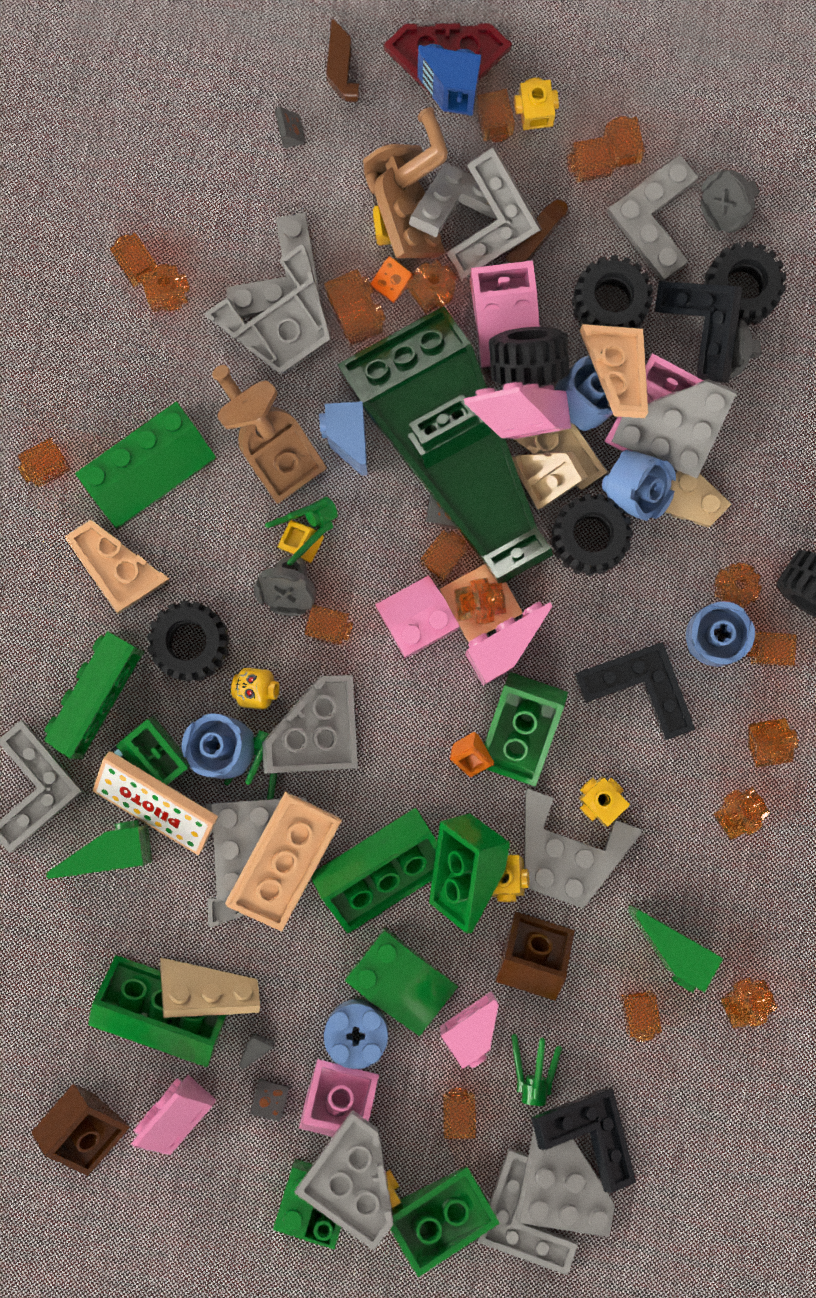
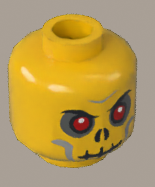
[231,668,280,709]

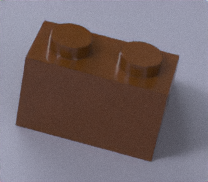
[495,911,575,1001]
[31,1083,130,1176]

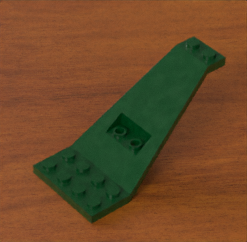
[337,306,553,585]

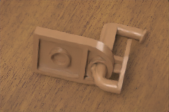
[363,107,447,258]
[212,365,327,504]

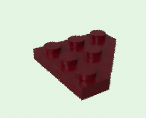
[383,23,512,94]

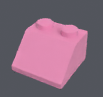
[375,575,460,659]
[440,991,498,1069]
[299,1059,379,1137]

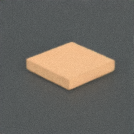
[439,564,523,643]

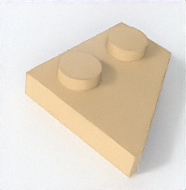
[512,451,588,510]
[665,471,732,528]

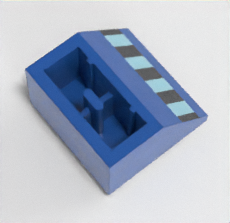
[418,44,481,116]

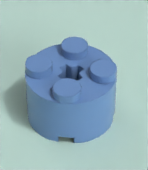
[555,356,613,431]
[602,450,676,521]
[686,601,755,667]
[182,713,254,779]
[324,999,388,1069]

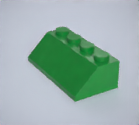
[75,401,217,529]
[44,631,144,759]
[311,808,437,934]
[88,955,227,1068]

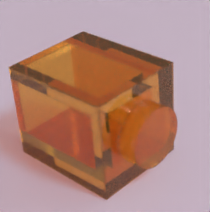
[476,89,515,142]
[604,116,645,169]
[567,136,615,183]
[109,232,160,288]
[18,438,71,487]
[420,530,468,581]
[304,604,354,647]
[747,632,797,668]
[620,991,662,1042]
[443,1088,476,1139]

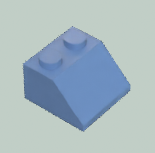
[319,401,368,475]

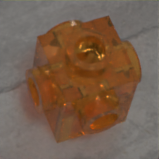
[408,260,457,314]
[140,264,191,312]
[714,562,762,608]
[454,578,507,625]
[748,718,798,768]
[714,786,770,840]
[720,978,777,1029]

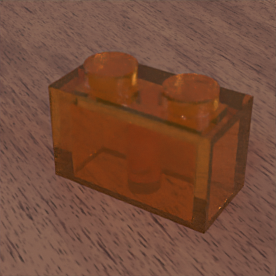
[324,268,386,346]

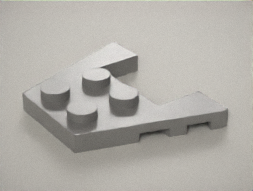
[204,244,332,374]
[524,788,642,909]

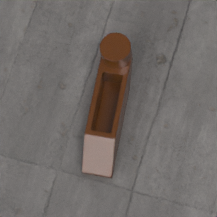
[326,19,360,102]
[505,200,569,263]

